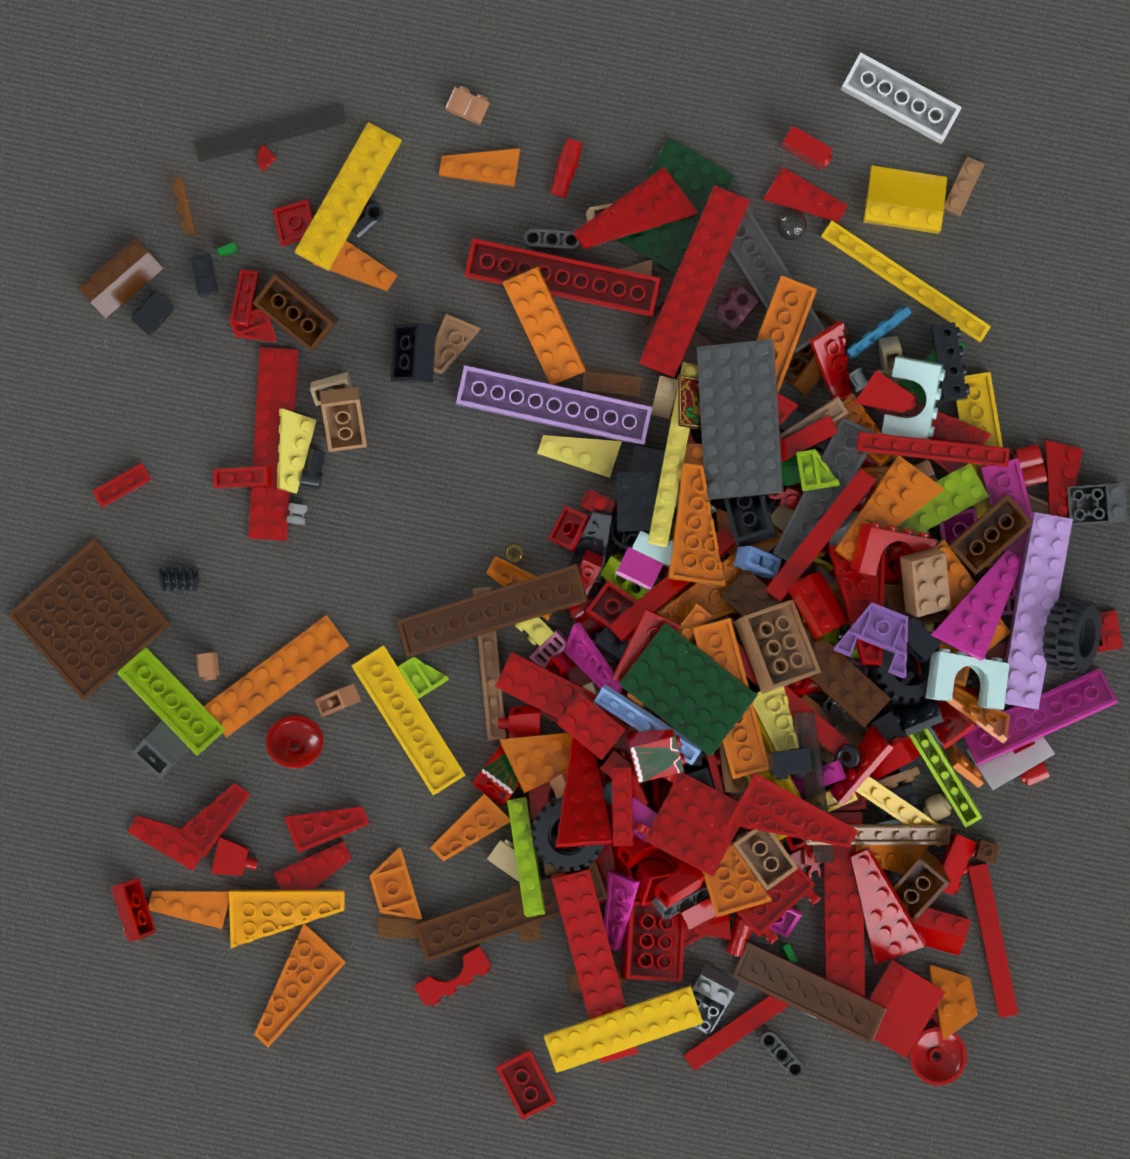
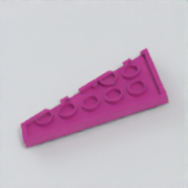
[931,550,1024,661]

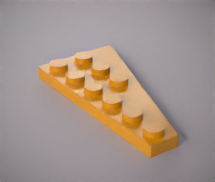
[229,890,345,948]

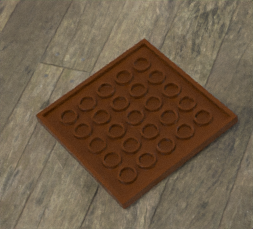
[8,538,171,701]

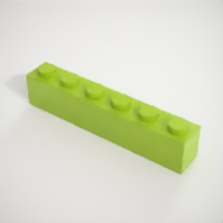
[909,728,982,828]
[507,797,546,917]

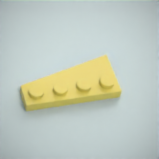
[277,409,316,493]
[537,435,622,478]
[753,687,799,751]

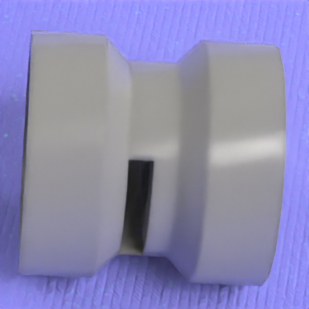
[286,503,308,525]

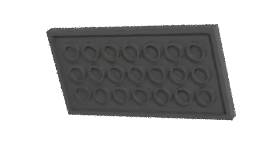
[697,339,783,500]

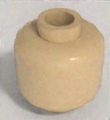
[923,793,953,821]

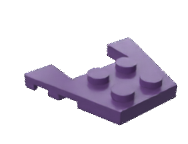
[833,603,908,678]

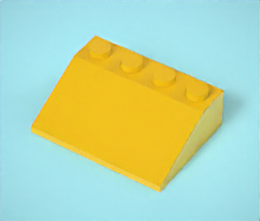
[863,166,947,234]

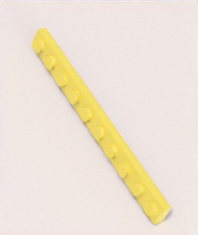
[648,362,698,547]

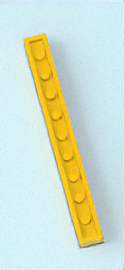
[821,221,991,343]

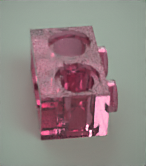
[716,286,759,332]

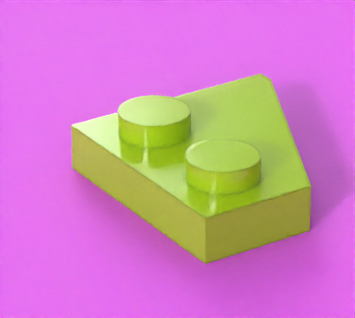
[796,450,839,491]
[398,657,449,699]

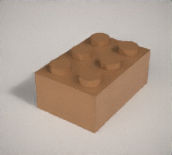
[320,387,367,452]
[900,548,951,617]
[732,828,798,891]

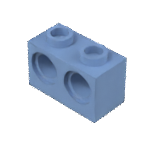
[733,546,782,578]

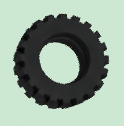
[1042,597,1102,673]
[868,648,941,706]
[531,797,604,871]

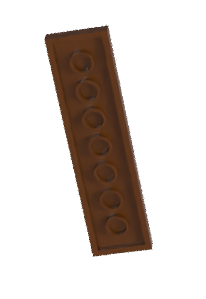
[733,942,887,1044]

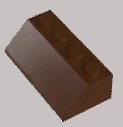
[78,238,163,319]
[252,271,340,352]
[783,311,853,396]
[948,494,1033,575]
[892,849,951,922]

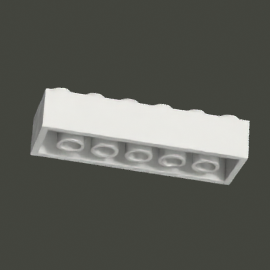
[841,53,962,144]

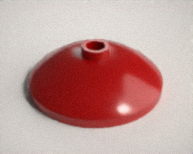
[266,716,324,768]
[909,1027,967,1086]

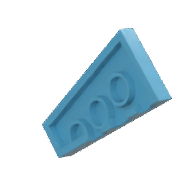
[846,307,912,361]

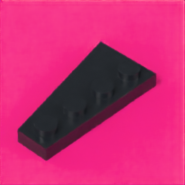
[568,509,613,584]

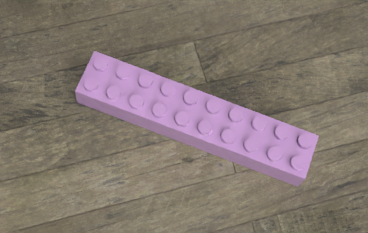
[456,365,652,446]
[1004,512,1073,710]

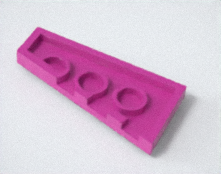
[564,622,623,694]
[604,870,640,950]

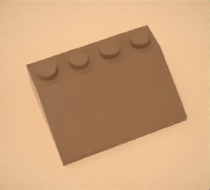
[734,600,821,694]

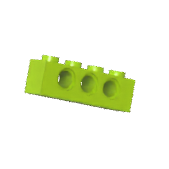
[601,554,678,613]

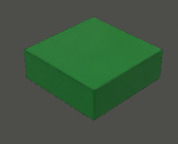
[217,242,239,258]
[779,944,797,963]

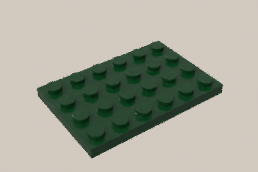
[616,137,735,275]
[619,622,758,757]

